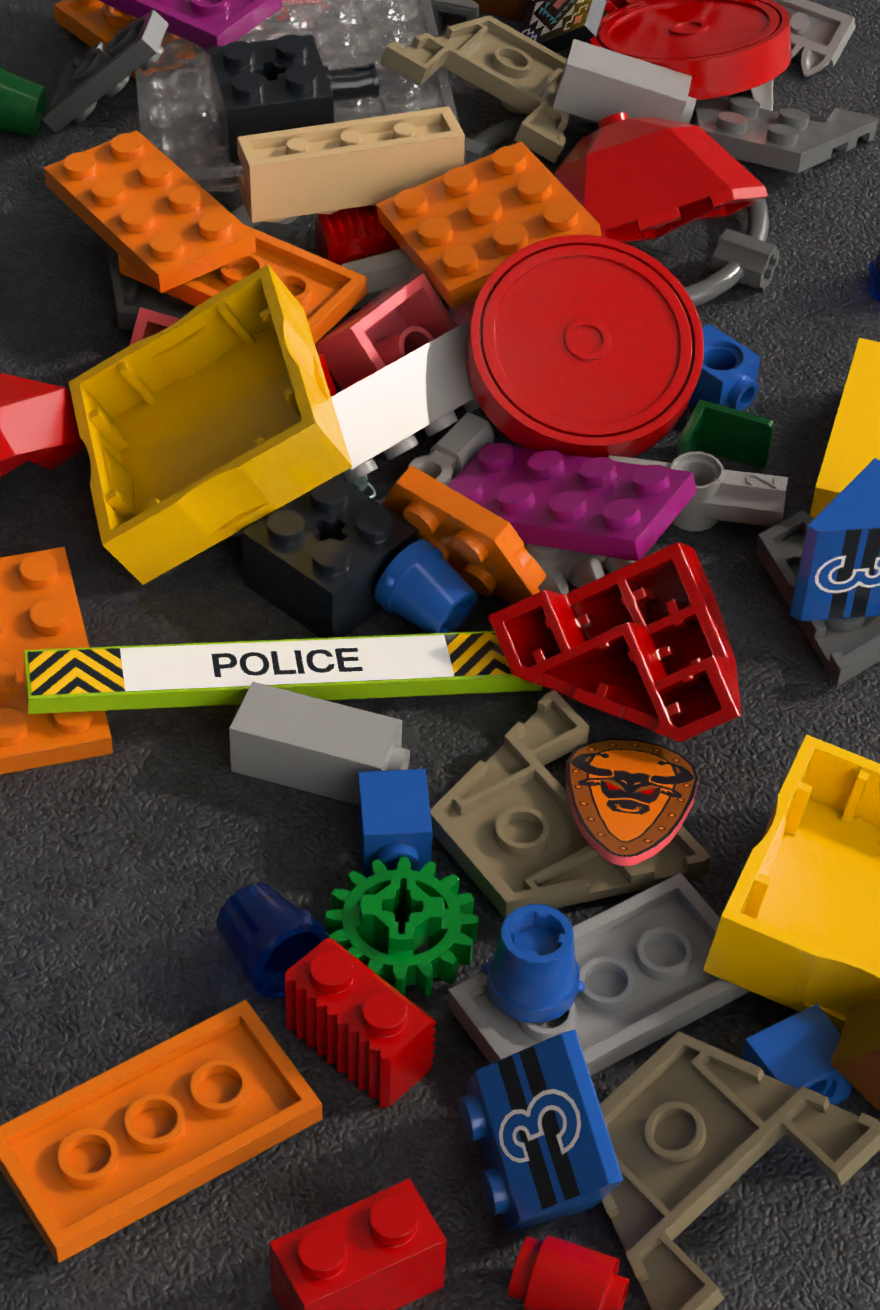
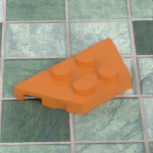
[381,465,547,605]

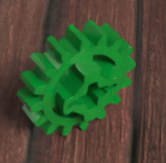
[326,857,478,996]

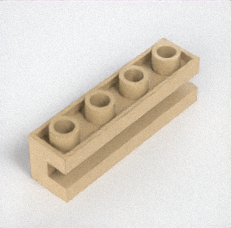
[237,106,465,223]

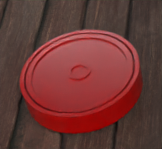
[589,0,792,100]
[465,235,704,458]

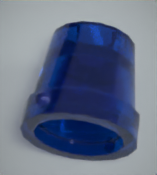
[216,883,329,999]

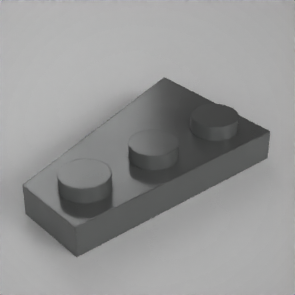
[41,9,169,133]
[756,510,880,687]

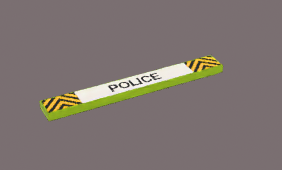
[24,631,543,714]

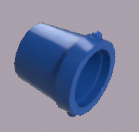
[374,539,478,634]
[481,904,585,1023]

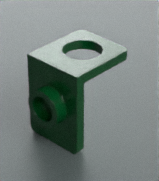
[676,399,774,468]

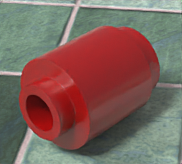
[508,1235,630,1310]

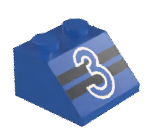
[790,458,880,621]
[459,1029,623,1233]

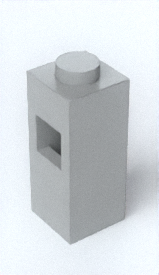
[553,39,696,124]
[229,682,410,805]

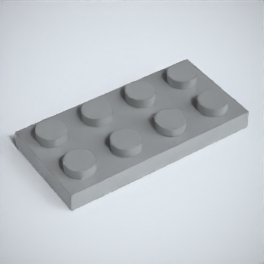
[447,873,750,1076]

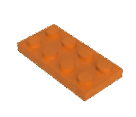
[43,130,256,294]
[118,224,367,344]
[0,547,113,775]
[0,999,322,1263]

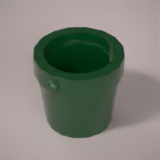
[0,66,48,137]

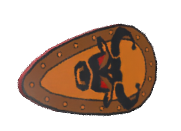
[566,738,698,866]

